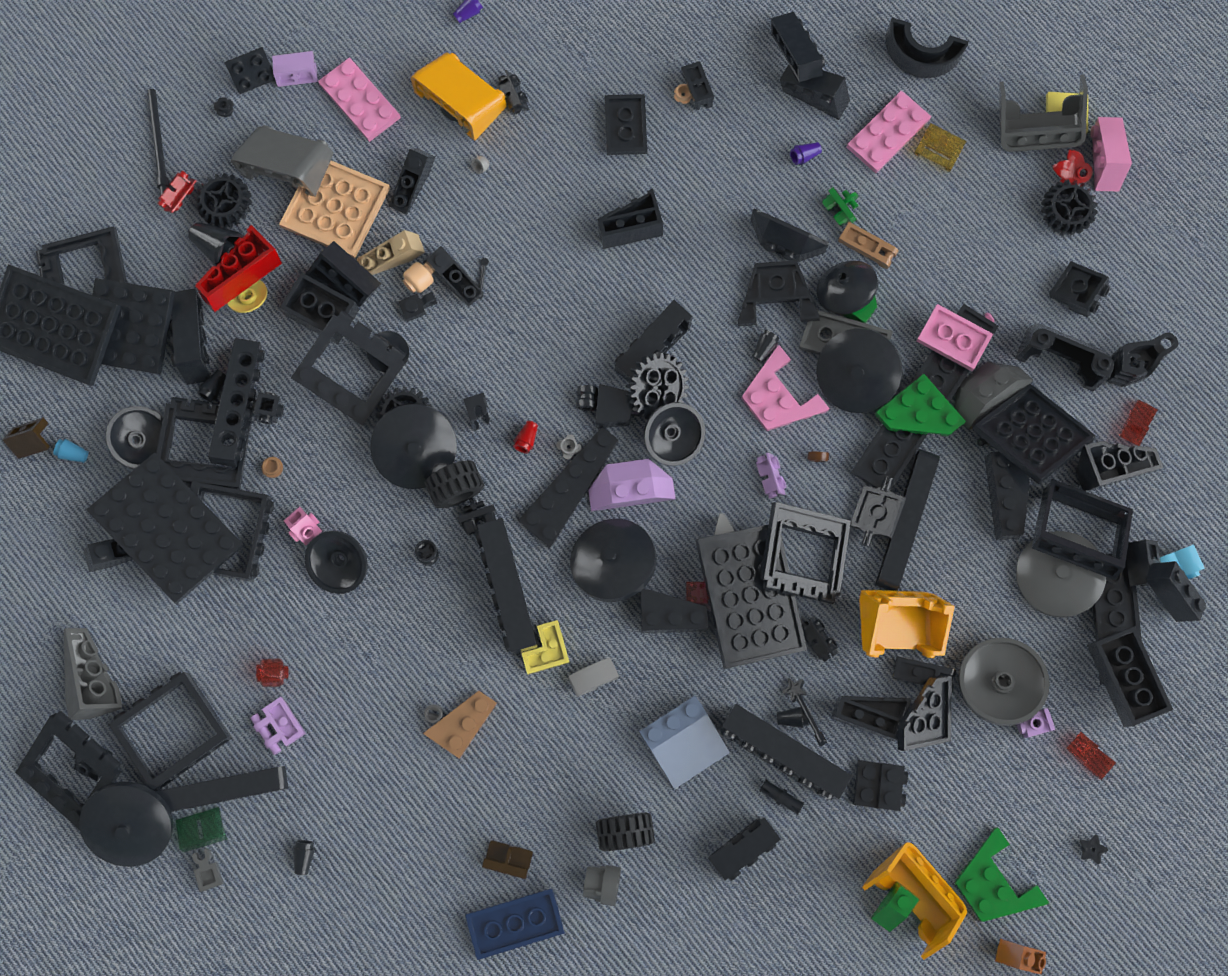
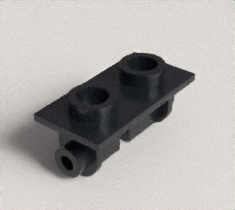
[498,70,530,114]
[802,616,838,662]

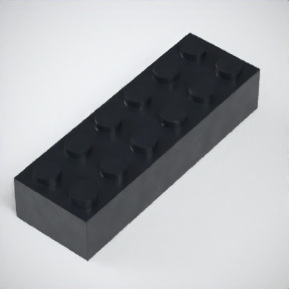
[475,518,538,656]
[719,704,852,801]

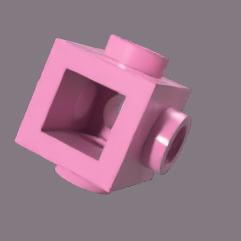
[284,507,322,545]

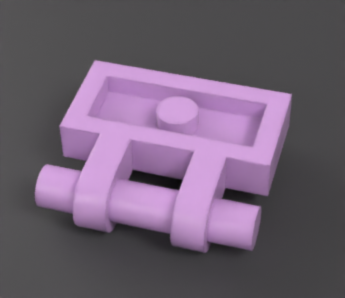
[250,697,306,755]

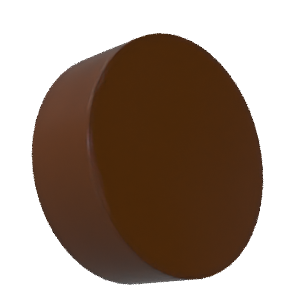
[807,451,829,462]

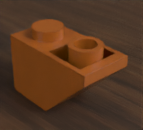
[995,939,1046,975]

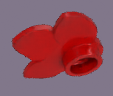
[1052,150,1093,185]

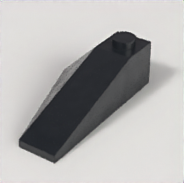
[1076,441,1164,492]

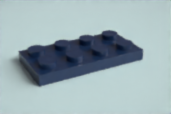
[465,888,565,960]

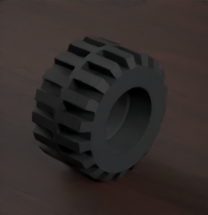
[425,460,485,508]
[595,812,655,851]

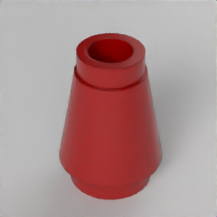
[513,421,538,454]

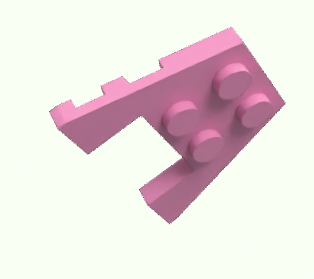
[741,345,830,431]

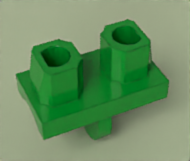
[822,187,859,226]

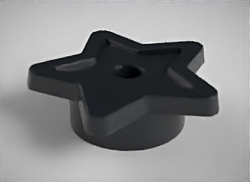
[1079,835,1108,864]

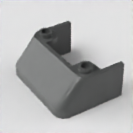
[999,75,1088,152]

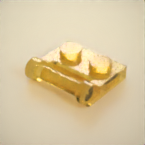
[914,123,967,172]

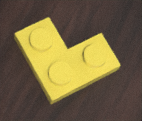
[522,620,570,675]

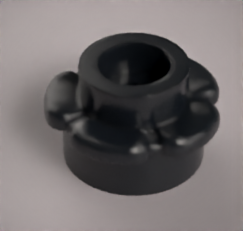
[214,97,234,117]

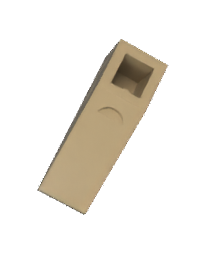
[357,230,425,275]

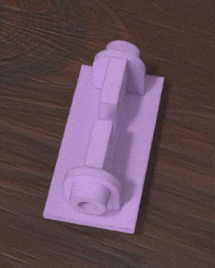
[756,453,786,499]

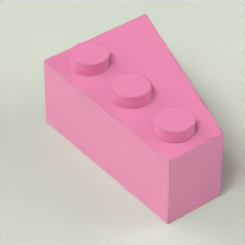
[1090,117,1132,192]

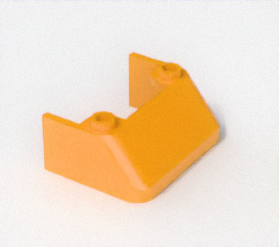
[862,842,967,960]

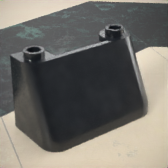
[1015,323,1114,392]

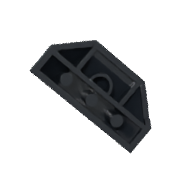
[750,208,829,262]

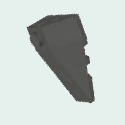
[64,628,122,720]

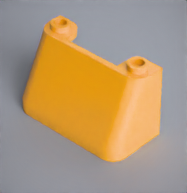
[411,52,507,141]
[859,590,955,658]

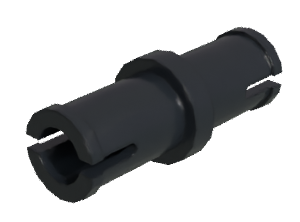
[759,779,804,815]

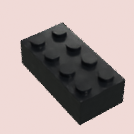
[1087,626,1173,727]

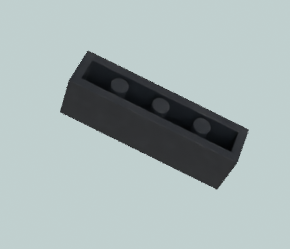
[771,12,825,82]

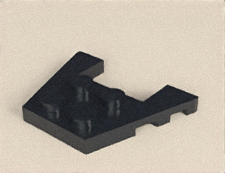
[738,260,820,326]

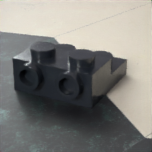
[1049,261,1110,318]
[853,760,908,811]

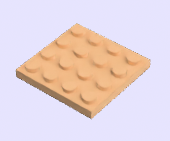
[279,161,390,259]

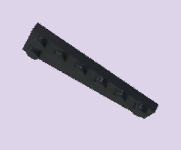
[518,426,619,549]

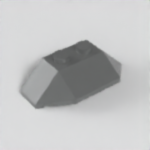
[955,361,1033,430]

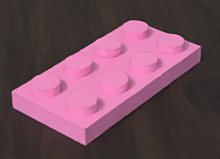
[318,57,401,142]
[846,90,932,173]

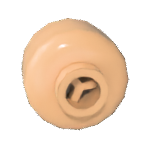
[403,262,434,293]

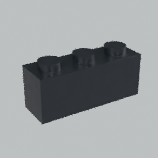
[1146,561,1206,622]

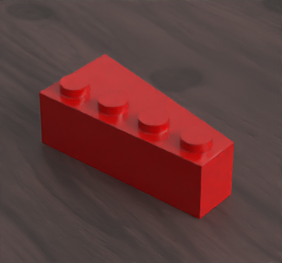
[195,225,282,312]

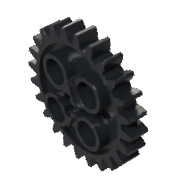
[625,352,689,420]

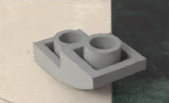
[568,657,619,697]

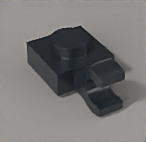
[398,292,437,322]

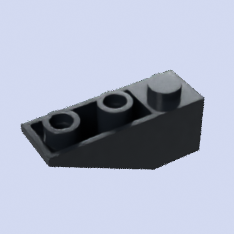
[389,148,436,215]
[423,246,484,307]
[84,539,133,572]

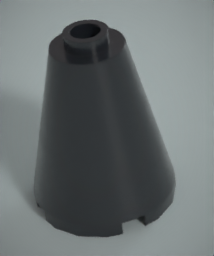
[188,222,244,266]

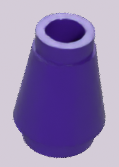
[453,0,483,23]
[790,142,822,165]

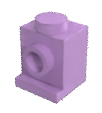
[1017,708,1055,738]

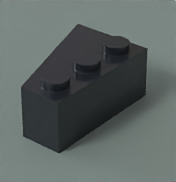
[707,816,781,881]

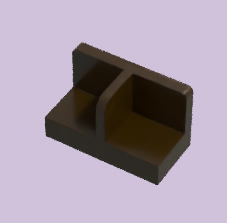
[2,417,50,459]
[482,840,533,879]

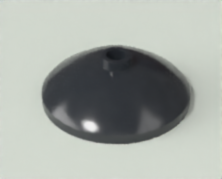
[816,261,879,314]
[644,402,705,466]
[105,406,163,469]
[305,530,368,594]

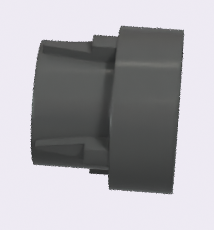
[583,865,621,907]

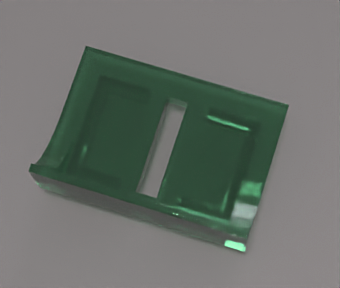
[175,807,228,853]

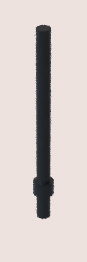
[148,89,170,196]

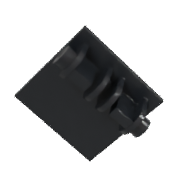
[224,47,275,94]

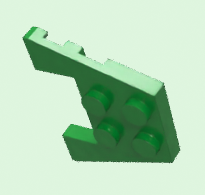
[954,827,1049,922]

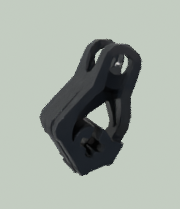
[1107,332,1179,387]

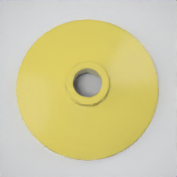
[227,280,268,313]

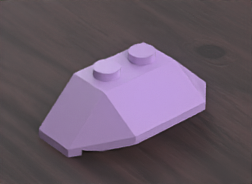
[588,459,676,511]

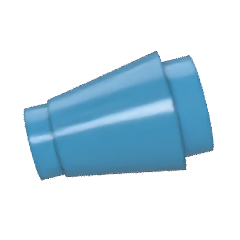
[53,439,89,463]

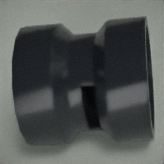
[576,385,598,411]
[415,540,439,566]

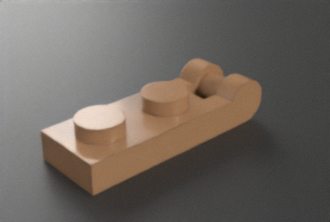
[838,222,898,269]

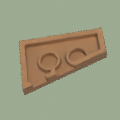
[423,691,497,759]

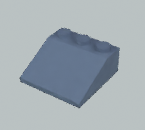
[638,696,730,789]

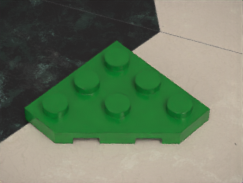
[875,374,966,436]

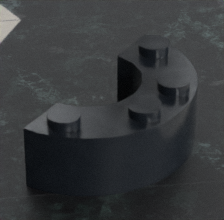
[886,17,969,78]

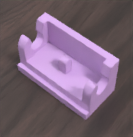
[272,51,318,87]

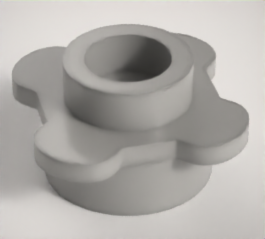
[556,435,582,460]

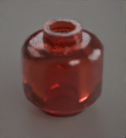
[256,658,289,687]

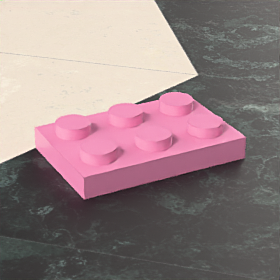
[917,304,993,371]

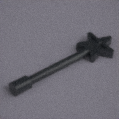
[782,678,827,746]

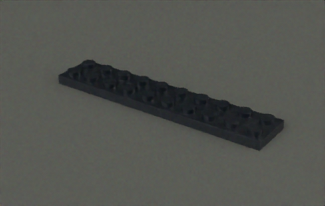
[851,304,999,491]

